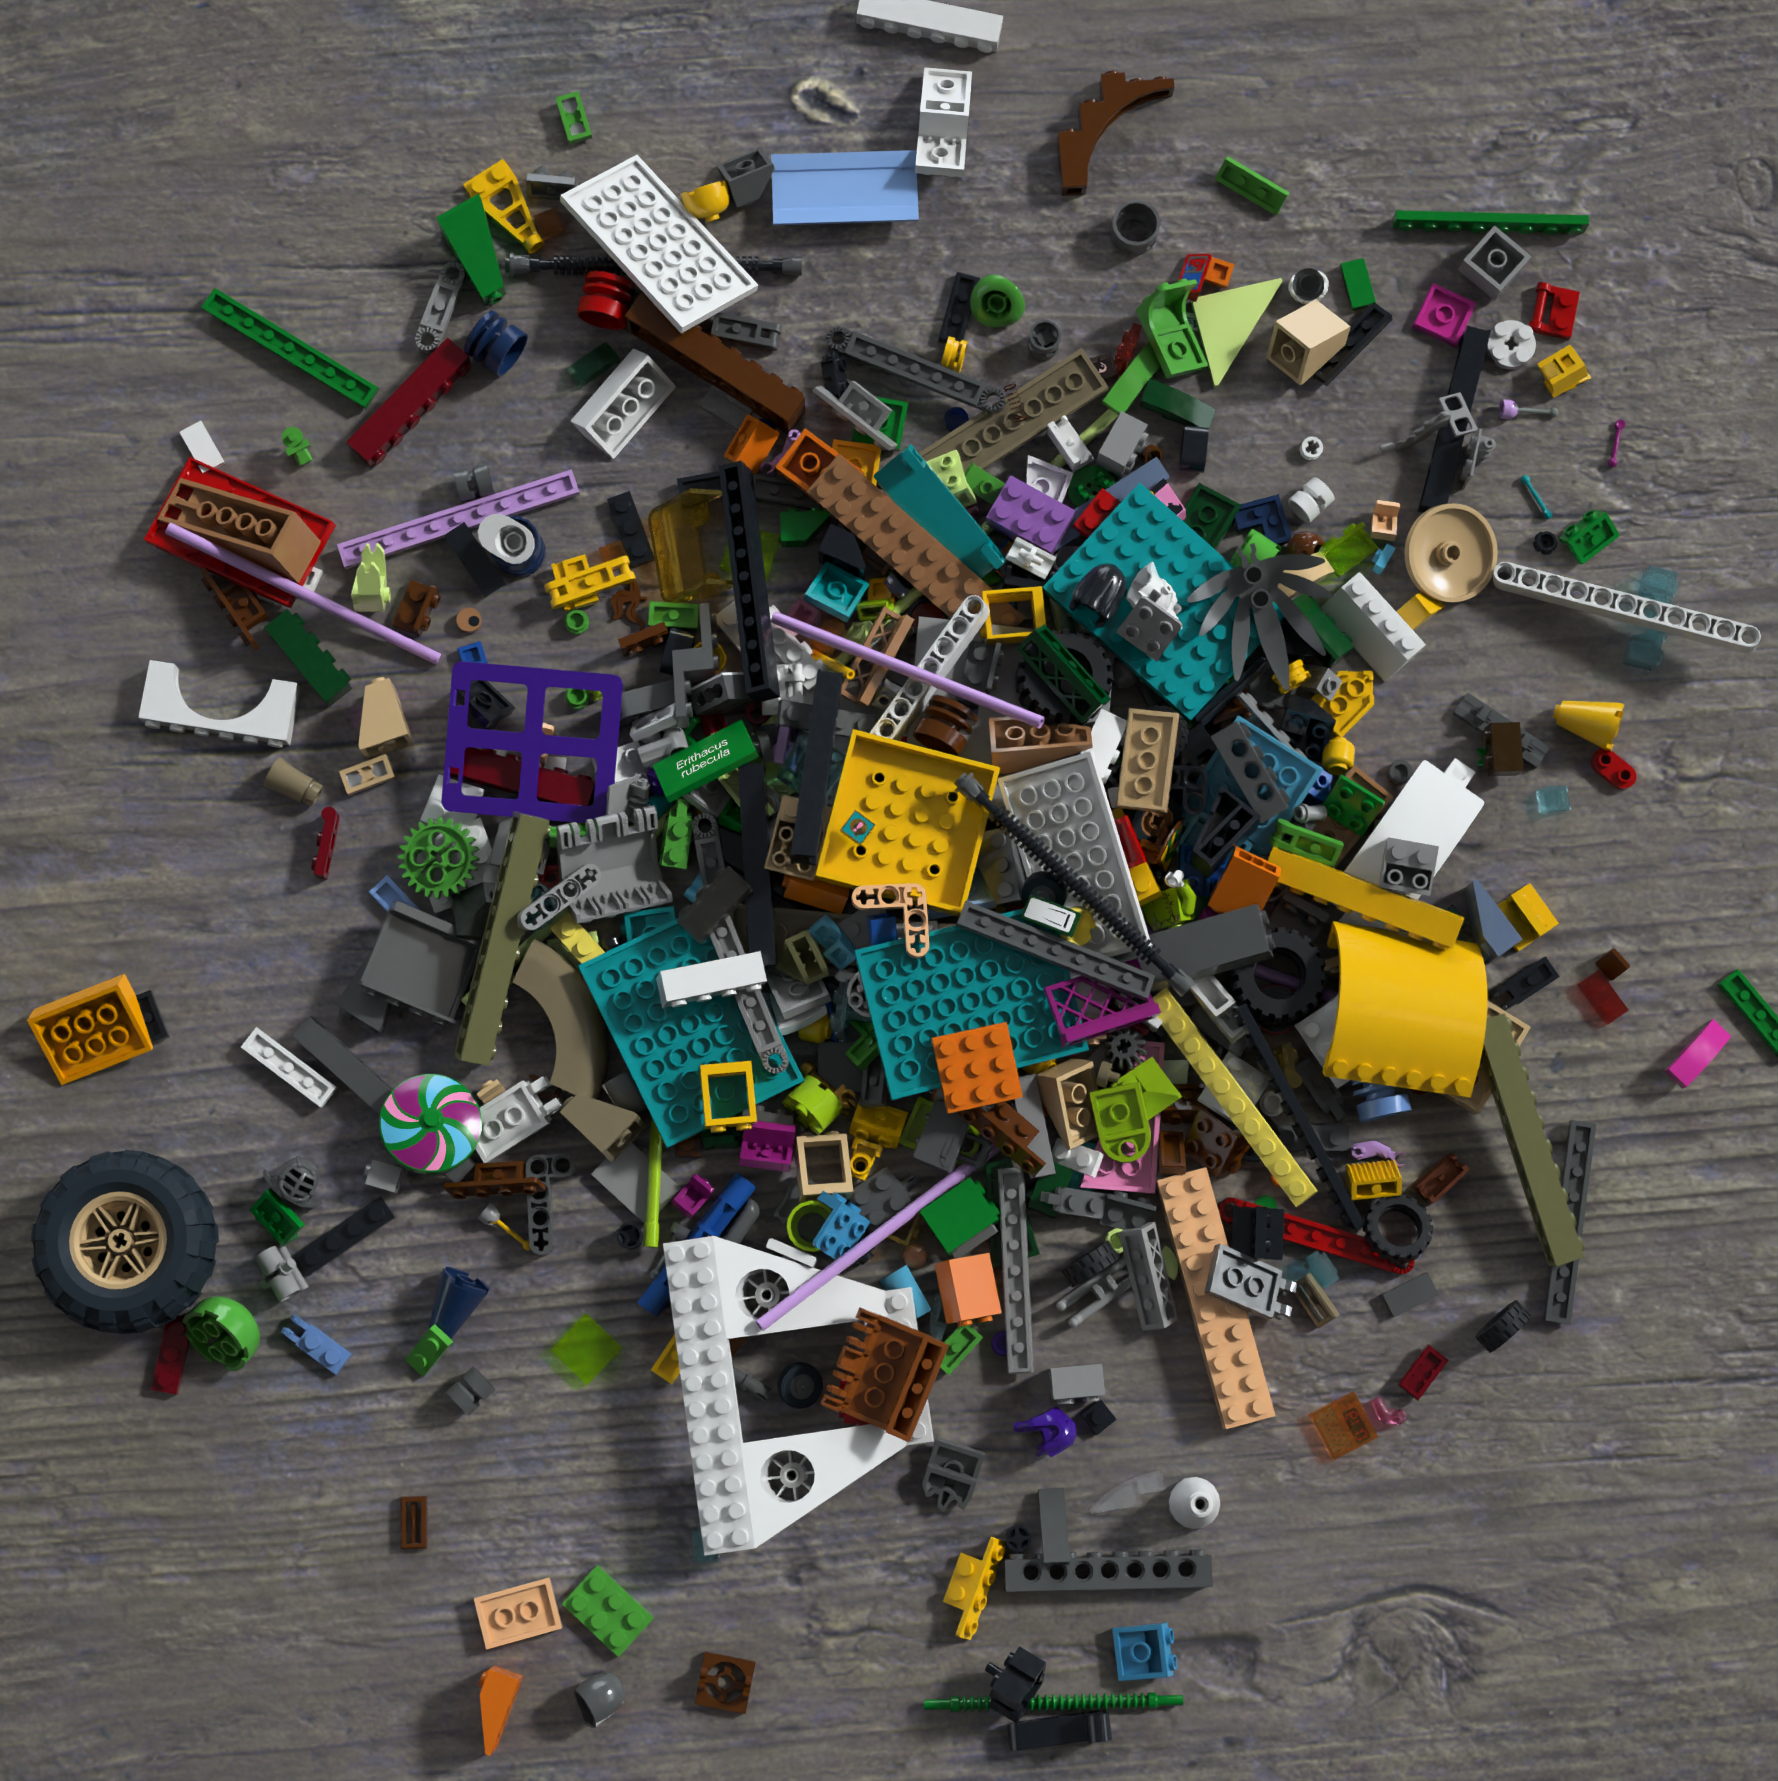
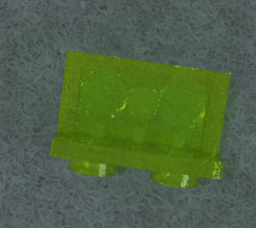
[1322,521,1378,578]

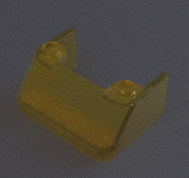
[648,488,733,603]

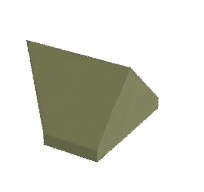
[775,929,830,986]

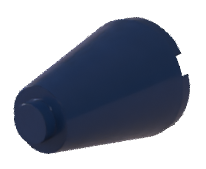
[428,1267,489,1339]

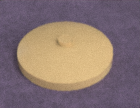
[1404,503,1498,603]

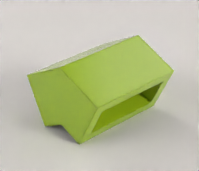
[857,598,895,622]

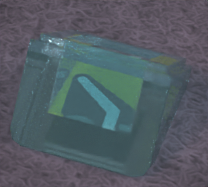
[1537,786,1571,814]

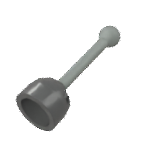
[650,1220,692,1279]

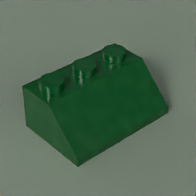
[1282,594,1354,670]

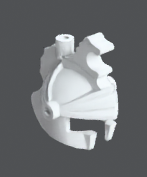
[1126,562,1182,630]

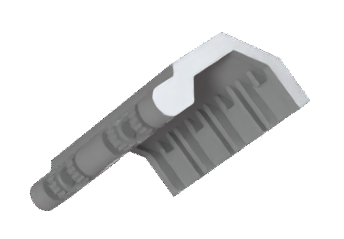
[556,805,673,923]

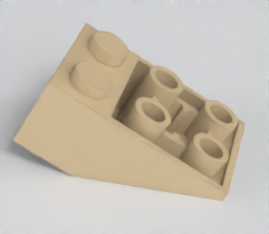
[764,794,832,881]

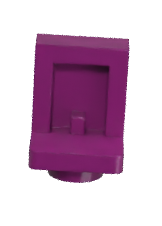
[671,1174,714,1219]

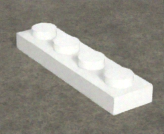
[241,1027,337,1108]

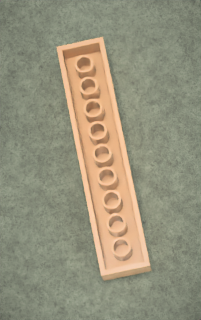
[1156,1167,1276,1429]

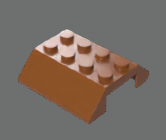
[820,1307,949,1442]

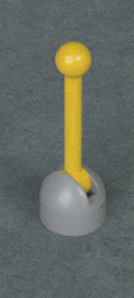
[478,1203,531,1251]

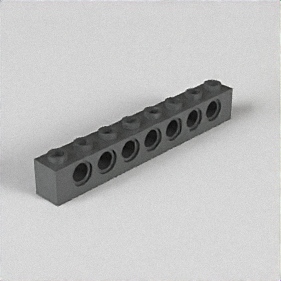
[1004,1550,1213,1592]

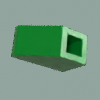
[780,508,830,547]

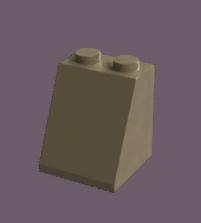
[560,1094,647,1163]

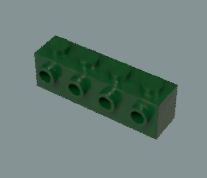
[264,609,352,707]

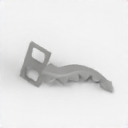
[1379,392,1478,452]

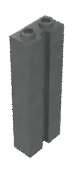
[1114,904,1275,998]

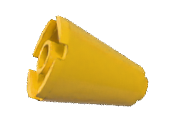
[1553,700,1625,751]

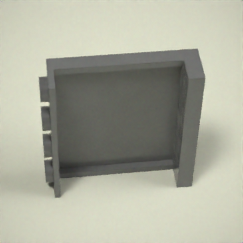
[357,900,482,1027]

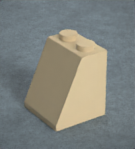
[1266,300,1351,385]
[358,677,414,760]

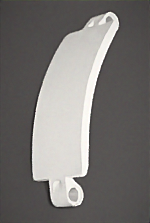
[1329,758,1484,930]

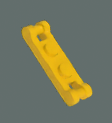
[544,556,636,609]

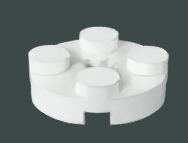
[1486,320,1536,370]

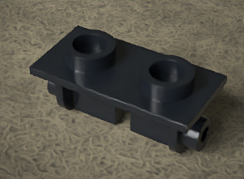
[820,351,849,399]

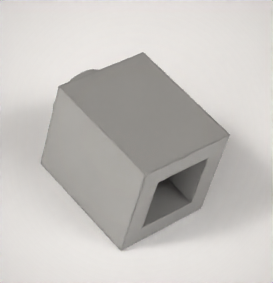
[363,1160,405,1194]

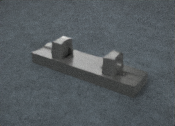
[1453,692,1550,769]

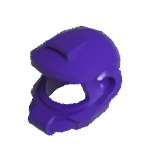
[1013,1406,1077,1458]

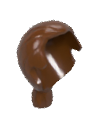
[1283,531,1325,571]

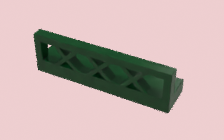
[1016,624,1111,723]

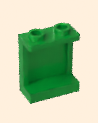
[919,1177,1000,1257]

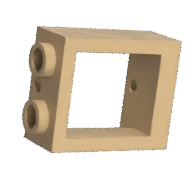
[793,1131,853,1203]

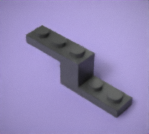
[672,603,720,728]

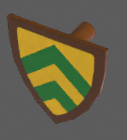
[1140,818,1185,878]

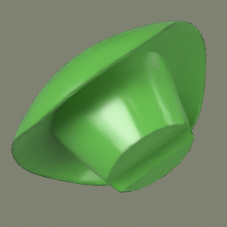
[970,275,1025,328]

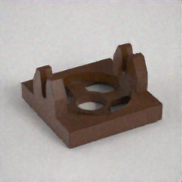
[695,1651,756,1714]

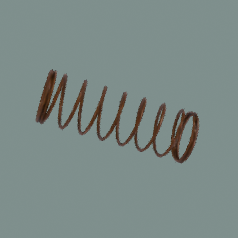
[1004,384,1027,423]

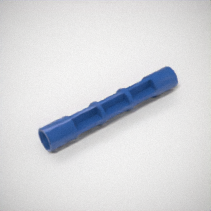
[637,1172,756,1318]

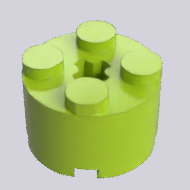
[782,1075,843,1135]

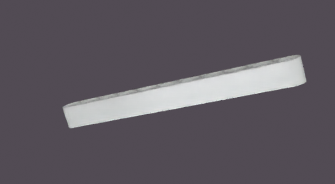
[1493,562,1761,654]
[825,595,989,807]

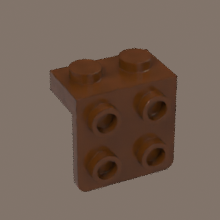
[1184,1110,1250,1178]

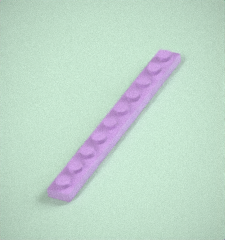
[337,469,580,569]

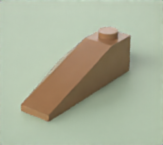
[989,716,1093,774]

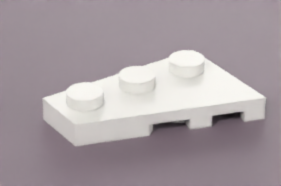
[1026,455,1073,503]

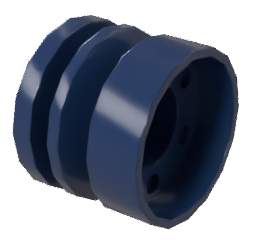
[464,310,528,376]
[490,516,546,577]

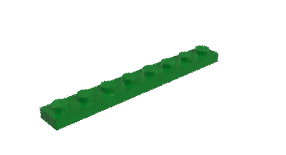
[1392,210,1589,236]
[201,288,379,410]

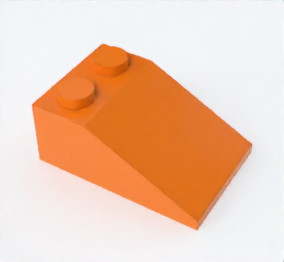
[478,1665,523,1756]

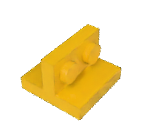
[1497,883,1559,952]

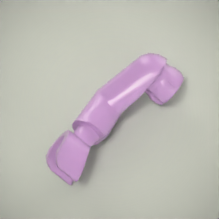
[760,429,801,477]
[1351,1141,1407,1167]

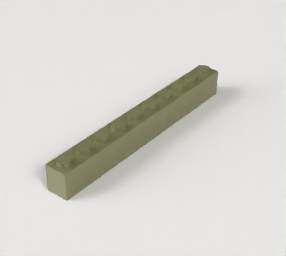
[454,811,550,1066]
[1481,1013,1584,1267]

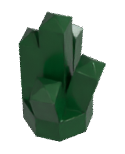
[701,1127,744,1150]

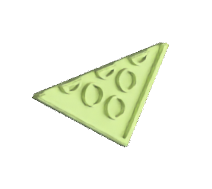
[1191,278,1282,388]

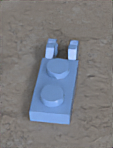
[280,1314,352,1375]

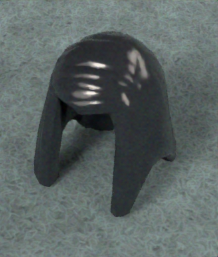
[1069,563,1126,628]

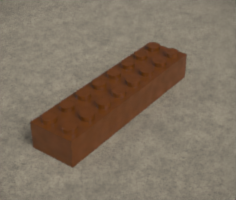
[625,292,805,435]

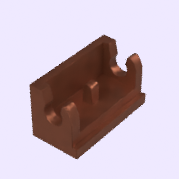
[1412,1153,1470,1205]

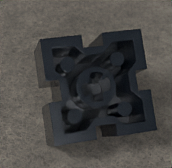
[985,1646,1046,1724]

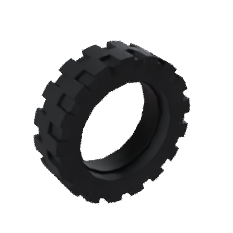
[1363,1194,1433,1264]

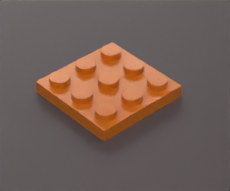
[931,1022,1023,1114]

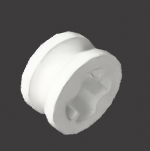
[1299,437,1323,461]

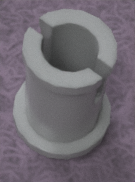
[1293,803,1327,824]

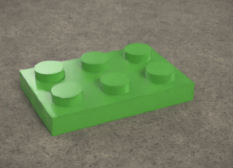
[562,1565,654,1657]

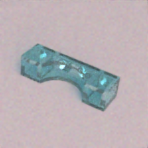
[1623,565,1680,671]

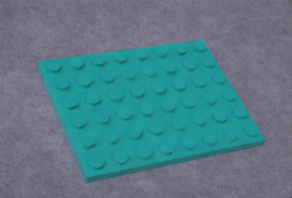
[1042,482,1284,722]
[578,901,805,1148]
[854,908,1089,1100]

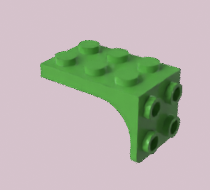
[1135,278,1208,379]

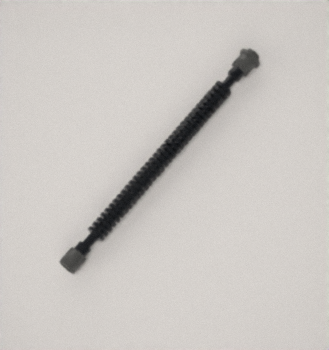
[505,253,802,277]
[954,772,1195,996]

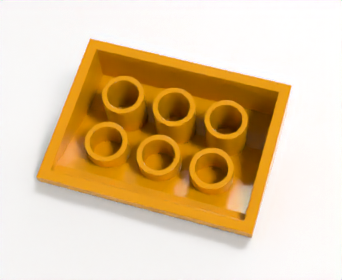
[27,974,153,1085]

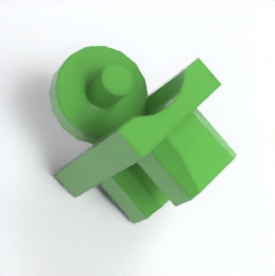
[282,427,313,466]

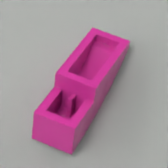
[1664,1019,1732,1089]

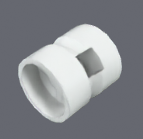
[1288,477,1335,523]

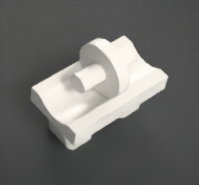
[1005,537,1056,580]

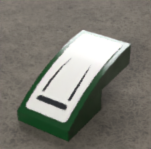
[1021,894,1081,938]

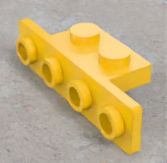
[943,1537,1006,1640]

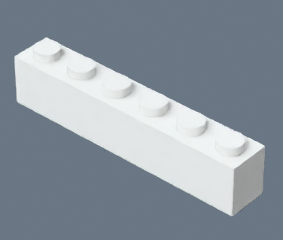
[856,0,1003,53]

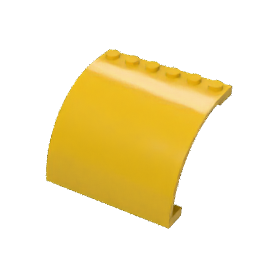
[1322,921,1487,1098]

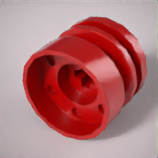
[576,271,635,330]

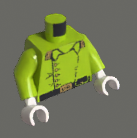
[1140,870,1197,931]

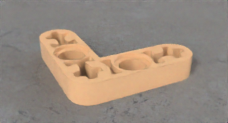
[851,883,929,959]

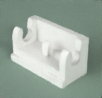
[1047,415,1094,473]

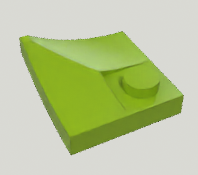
[1110,1057,1182,1121]

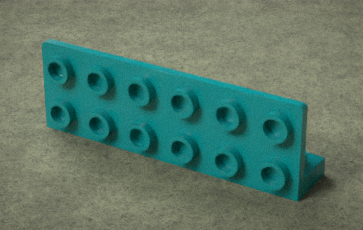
[874,444,1006,579]

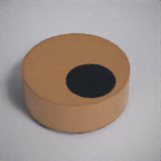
[456,608,482,634]

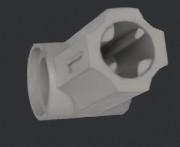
[637,728,689,768]

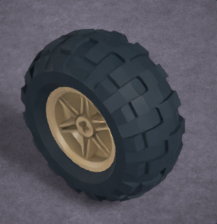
[30,1150,219,1334]

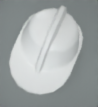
[478,514,535,564]

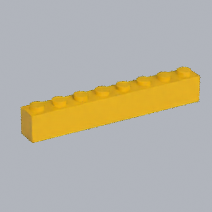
[1268,846,1464,950]

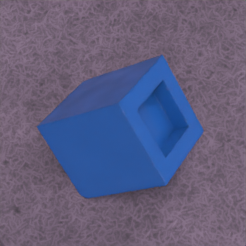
[866,912,898,946]

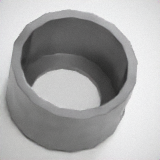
[1110,200,1161,255]

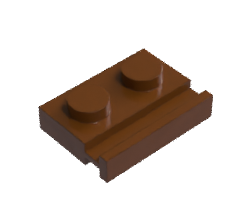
[618,621,669,657]

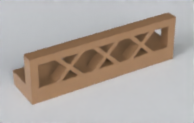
[841,606,915,708]

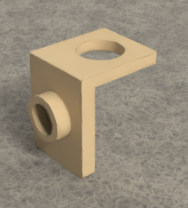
[476,1079,506,1104]

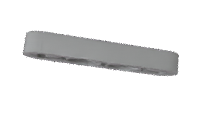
[517,864,601,931]

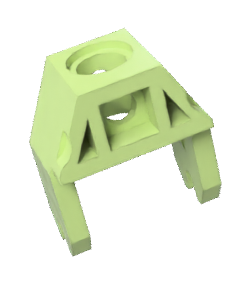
[351,543,391,612]

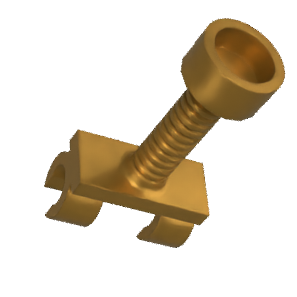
[799,1060,856,1118]

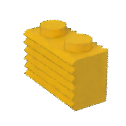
[1345,1159,1402,1201]

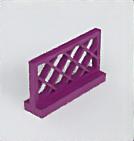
[1043,958,1161,1048]

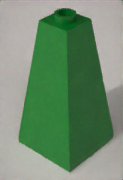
[436,194,506,306]

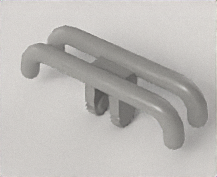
[1056,1255,1132,1328]

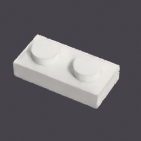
[1052,1138,1104,1178]

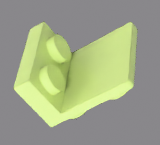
[926,450,977,508]

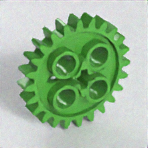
[398,817,480,899]

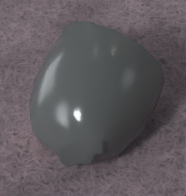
[601,1070,648,1114]
[573,1672,625,1728]

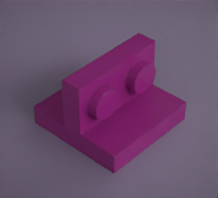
[739,1121,796,1172]

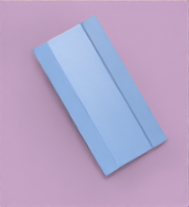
[771,150,919,226]

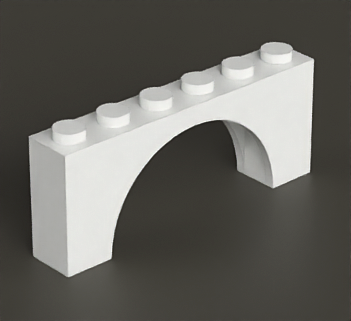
[138,660,301,748]

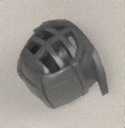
[263,1156,322,1208]

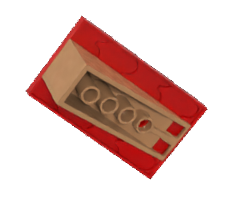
[144,457,336,608]

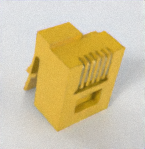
[1537,344,1592,398]

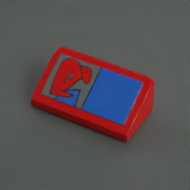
[1178,254,1212,302]

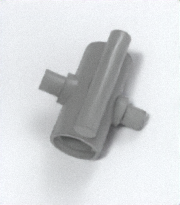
[254,1244,309,1302]

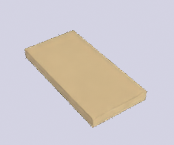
[1116,708,1179,814]

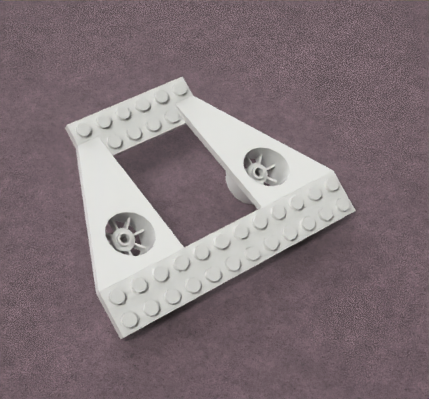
[663,1236,934,1556]

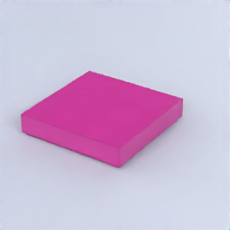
[1412,283,1477,347]

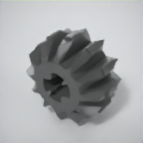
[1104,1027,1147,1070]

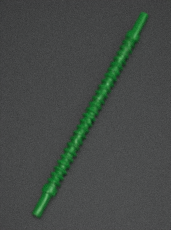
[924,1692,1183,1713]

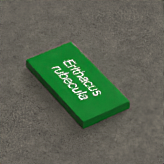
[653,719,759,803]

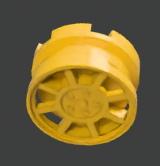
[941,336,968,373]
[1271,659,1312,695]

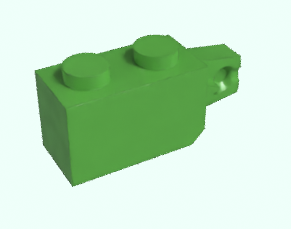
[658,798,694,869]

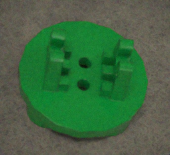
[1067,466,1115,508]

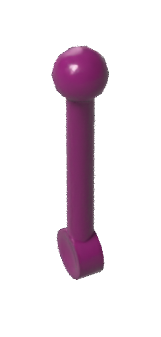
[1608,419,1625,468]

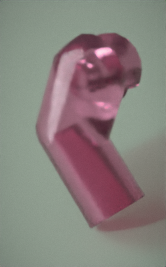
[1370,1396,1407,1426]

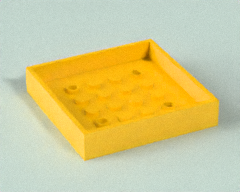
[814,729,1000,917]

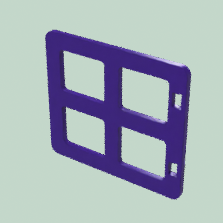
[441,661,623,823]

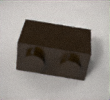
[1482,722,1524,776]

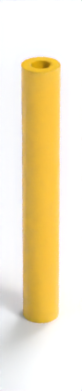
[811,649,855,679]

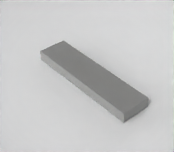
[1014,1074,1056,1179]

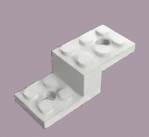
[915,67,972,177]

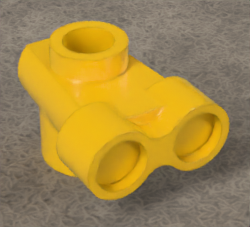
[850,1137,883,1181]

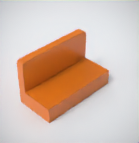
[723,414,780,474]

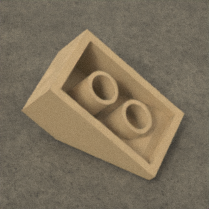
[1036,1058,1099,1150]

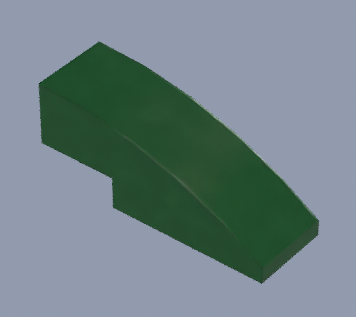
[1140,378,1216,428]

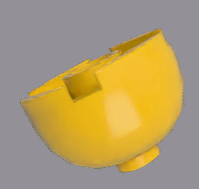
[680,180,730,223]

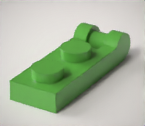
[1268,818,1344,867]

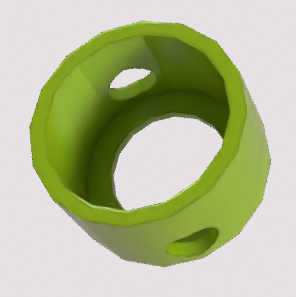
[787,1201,832,1253]

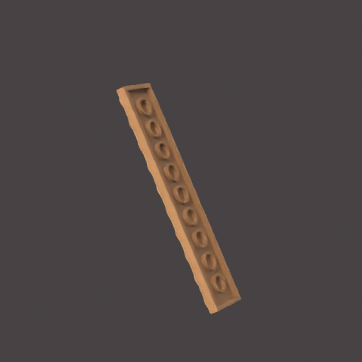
[806,454,1025,627]

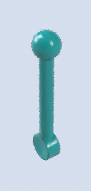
[1521,475,1552,520]

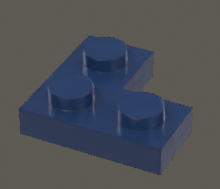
[1232,494,1291,546]

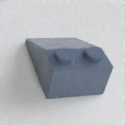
[1463,879,1522,963]

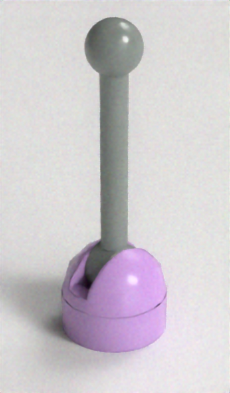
[1499,399,1559,419]

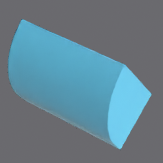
[880,1265,931,1319]

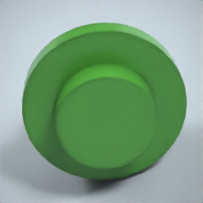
[564,610,589,635]
[565,688,590,709]

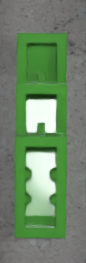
[1102,341,1161,415]

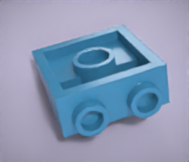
[1112,1622,1177,1681]

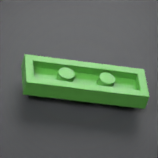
[1215,156,1289,216]

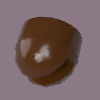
[1141,444,1163,463]

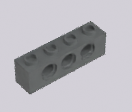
[1211,721,1291,824]

